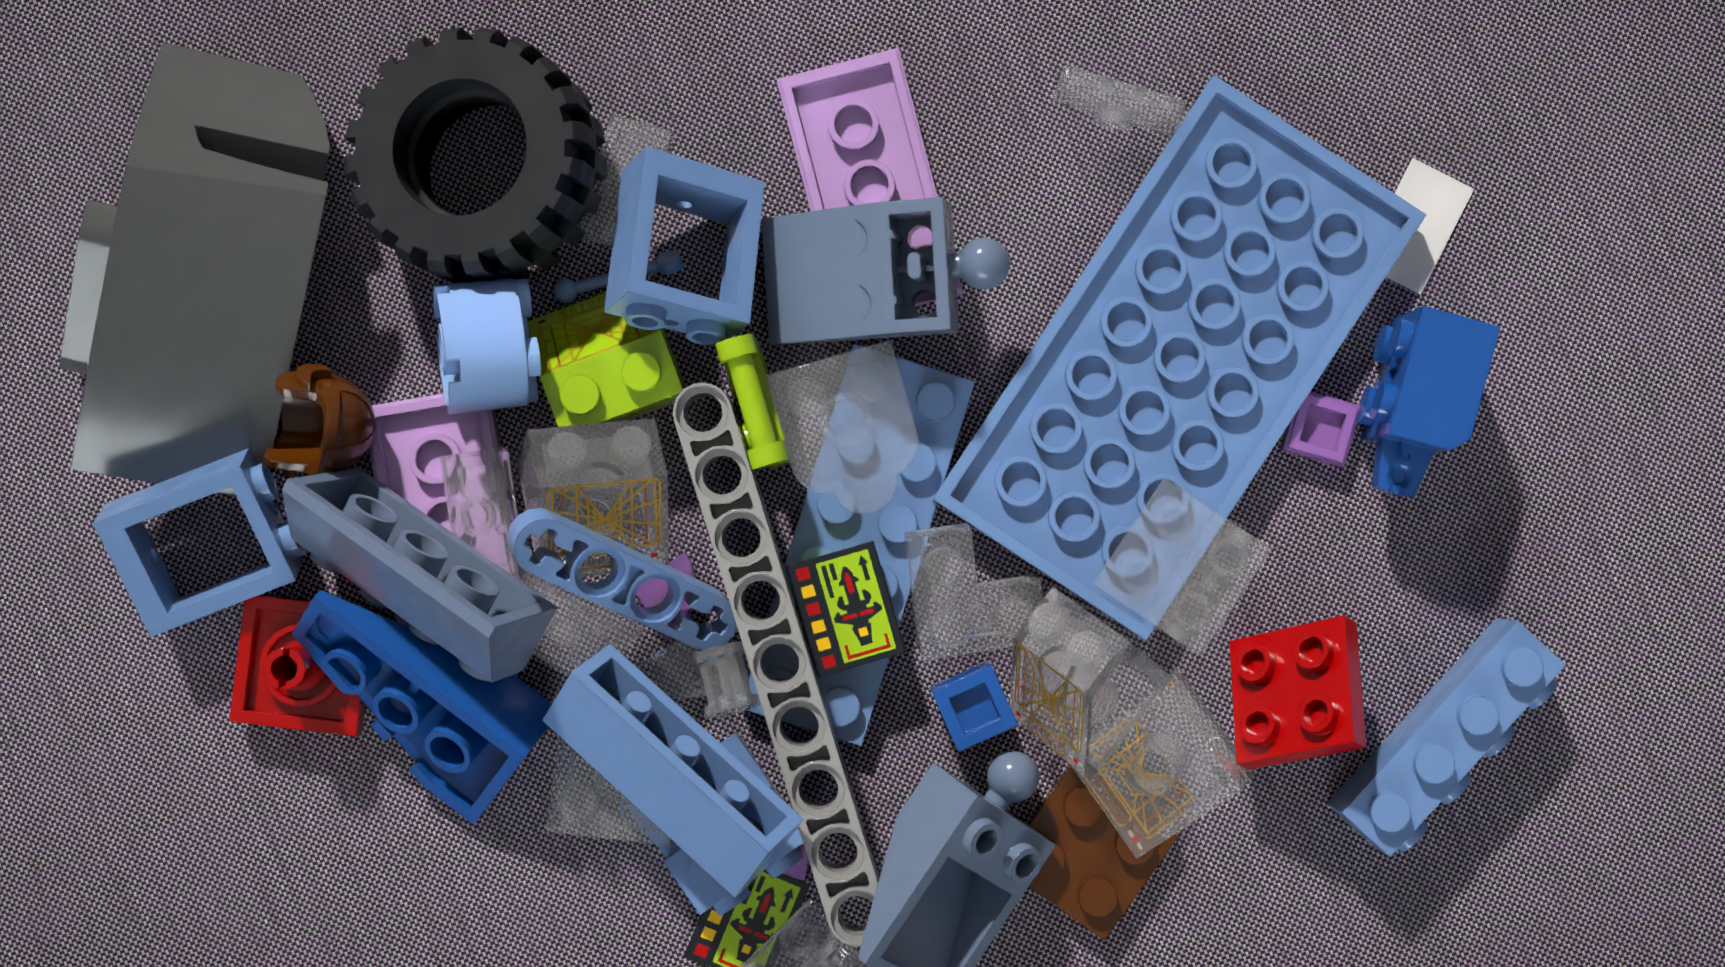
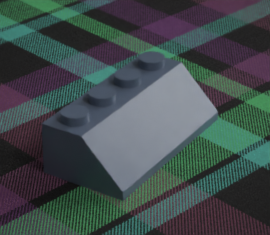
[282,468,558,683]

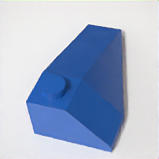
[292,590,552,825]

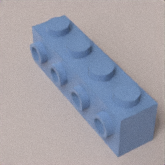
[1327,618,1566,857]
[542,644,804,898]

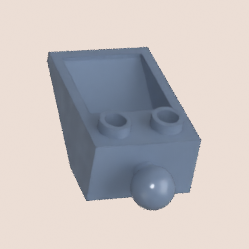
[761,197,1010,346]
[858,751,1056,967]

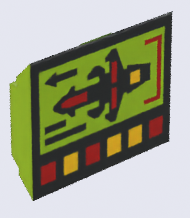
[786,541,906,678]
[684,869,810,967]

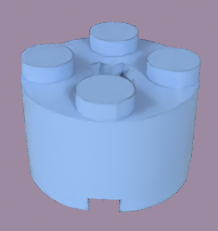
[433,278,541,414]

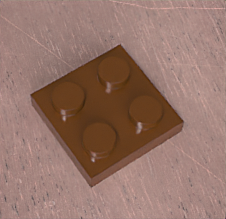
[1026,760,1179,941]

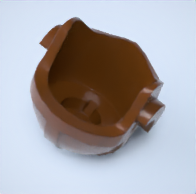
[264,364,376,478]

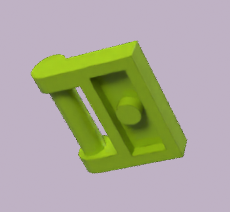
[715,333,794,470]

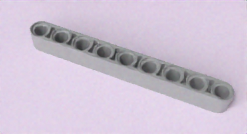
[673,382,879,947]

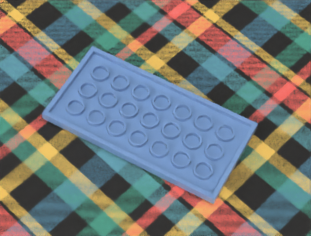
[933,75,1427,640]

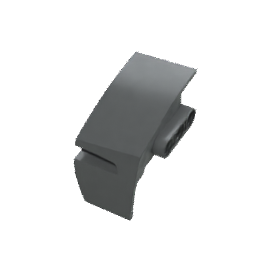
[59,42,330,495]

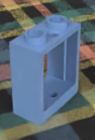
[604,146,765,346]
[93,448,306,637]

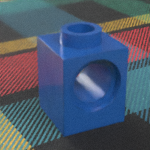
[930,661,1018,752]

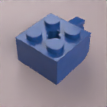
[1357,306,1501,497]

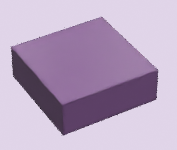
[1280,391,1360,468]

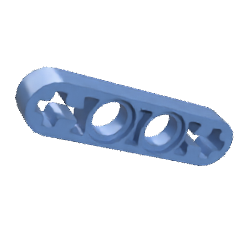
[507,508,737,651]

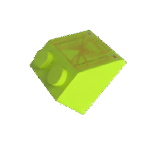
[528,280,686,440]

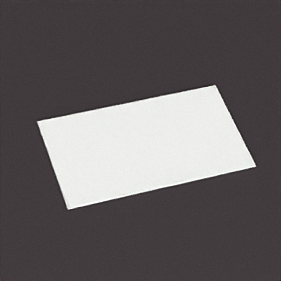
[1386,158,1474,295]

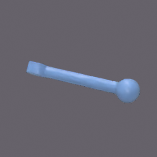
[553,250,683,303]

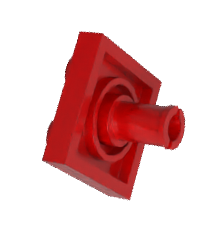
[229,594,378,737]
[1229,615,1367,770]

